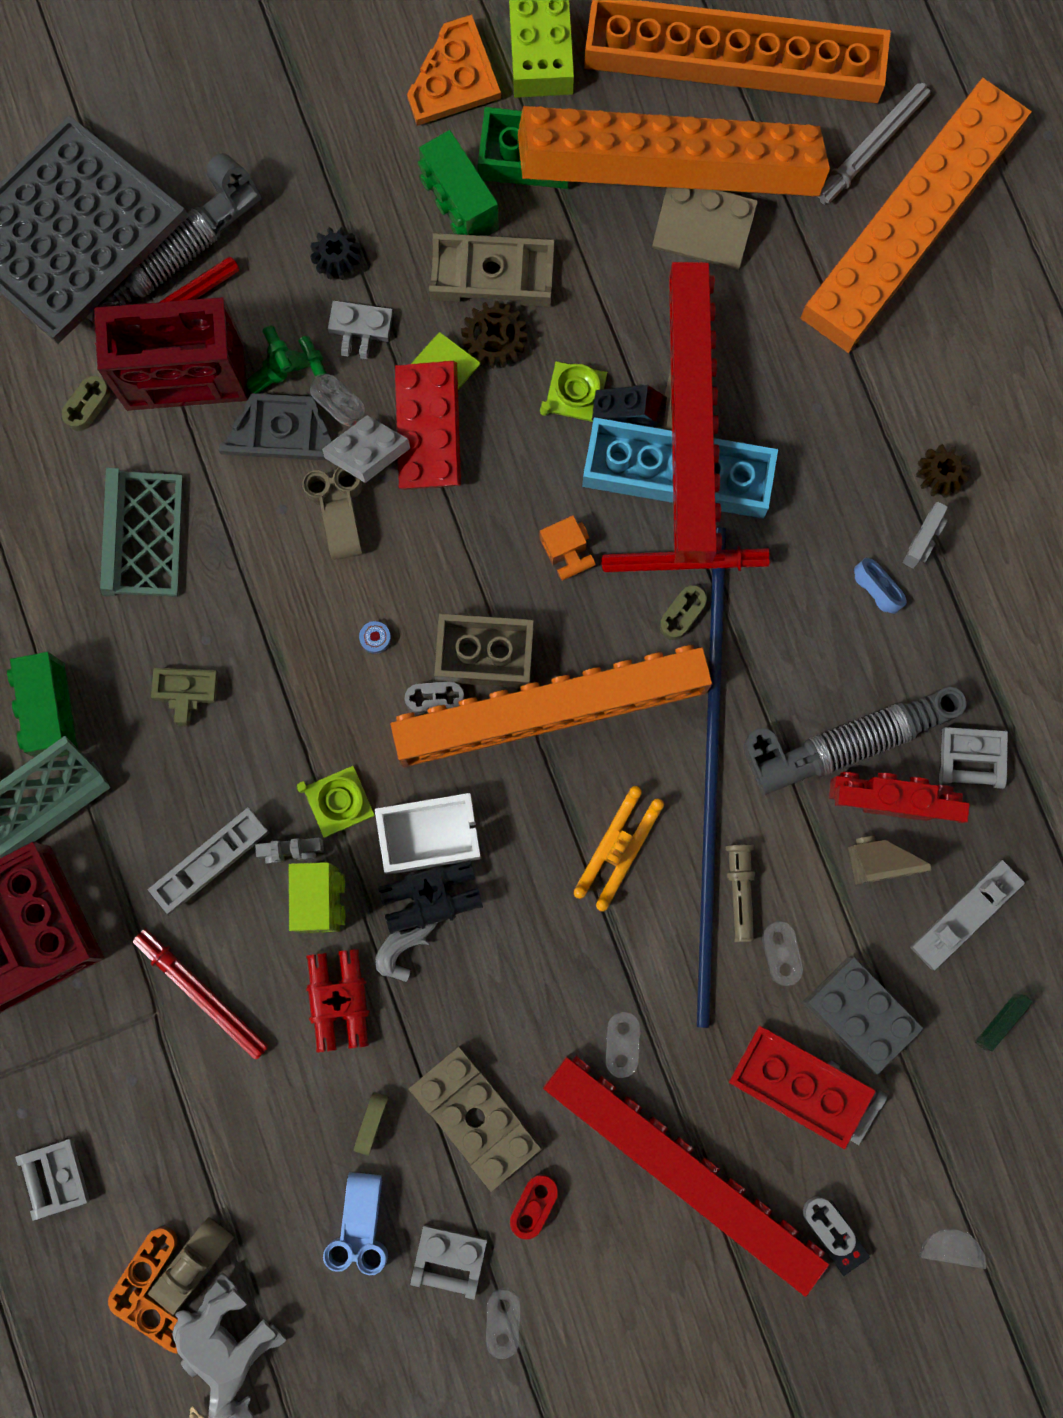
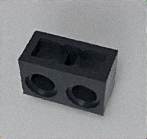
[592,385,667,428]

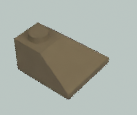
[848,836,931,885]

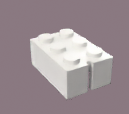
[375,793,481,875]

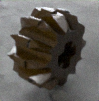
[916,444,970,498]

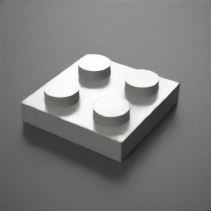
[322,415,410,483]

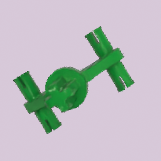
[246,325,328,394]

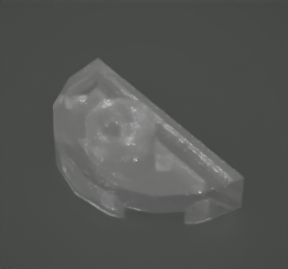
[919,1228,986,1269]

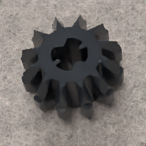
[310,227,361,280]

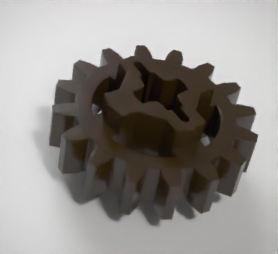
[461,301,527,369]

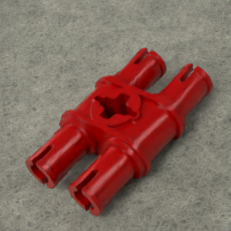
[306,949,370,1053]

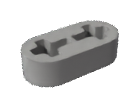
[404,681,464,714]
[803,1196,856,1256]

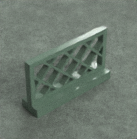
[100,467,182,597]
[0,736,111,858]

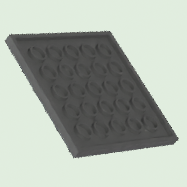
[0,115,189,344]

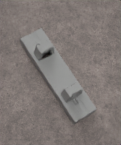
[147,807,269,915]
[910,860,1025,971]

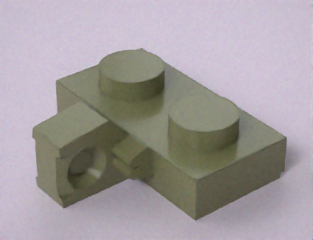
[151,668,218,726]

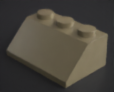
[652,187,758,271]

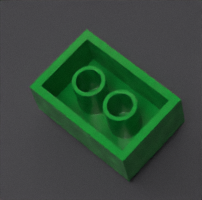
[478,107,569,189]
[417,130,499,236]
[7,652,78,758]

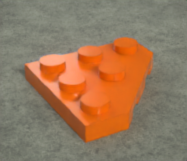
[407,14,501,126]

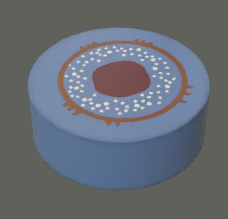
[359,621,391,654]

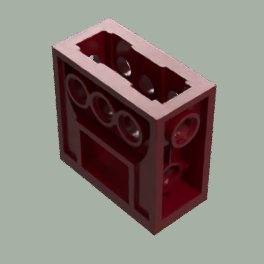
[94,297,248,411]
[0,842,105,1013]

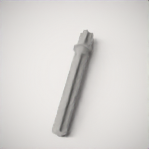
[816,83,931,205]

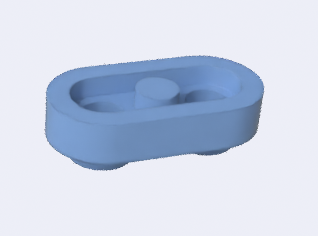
[854,558,907,614]

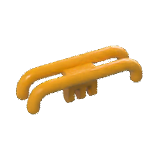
[574,786,664,912]

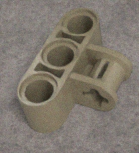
[148,1217,234,1315]

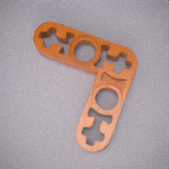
[108,1226,178,1353]

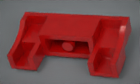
[829,772,970,824]

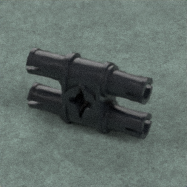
[378,860,483,934]

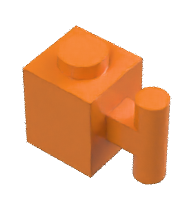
[539,515,596,581]

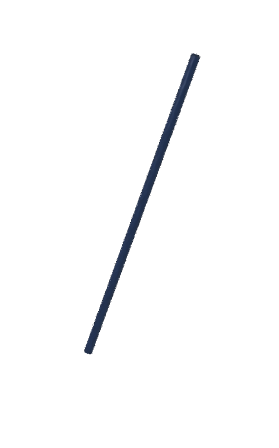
[697,527,726,1028]

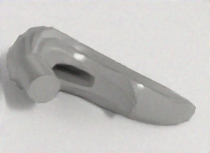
[376,922,438,982]

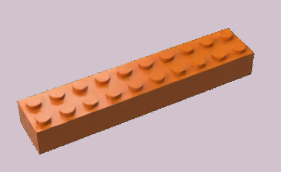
[584,0,891,104]
[800,77,1032,353]
[518,106,830,196]
[390,645,712,768]

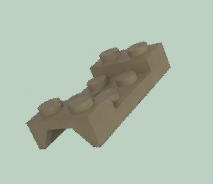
[429,233,554,307]
[408,1046,542,1192]

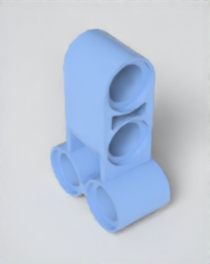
[323,1172,388,1275]

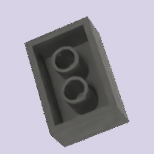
[803,957,923,1075]

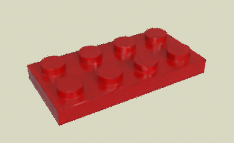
[395,361,461,490]
[729,1025,876,1150]

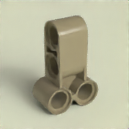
[302,467,363,560]

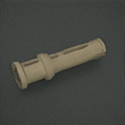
[725,845,755,942]

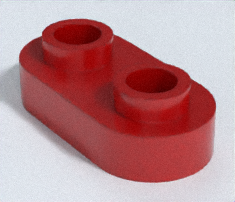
[510,1174,558,1240]

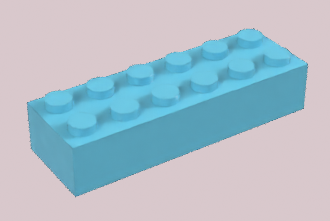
[582,417,778,519]

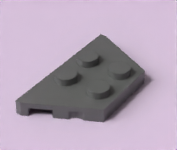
[219,394,332,461]

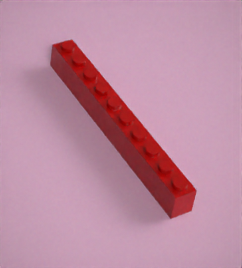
[669,262,722,563]
[543,1055,829,1297]

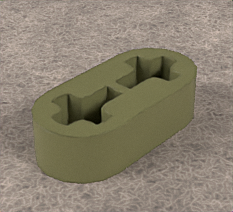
[62,376,110,431]
[660,585,707,640]
[353,1092,389,1156]

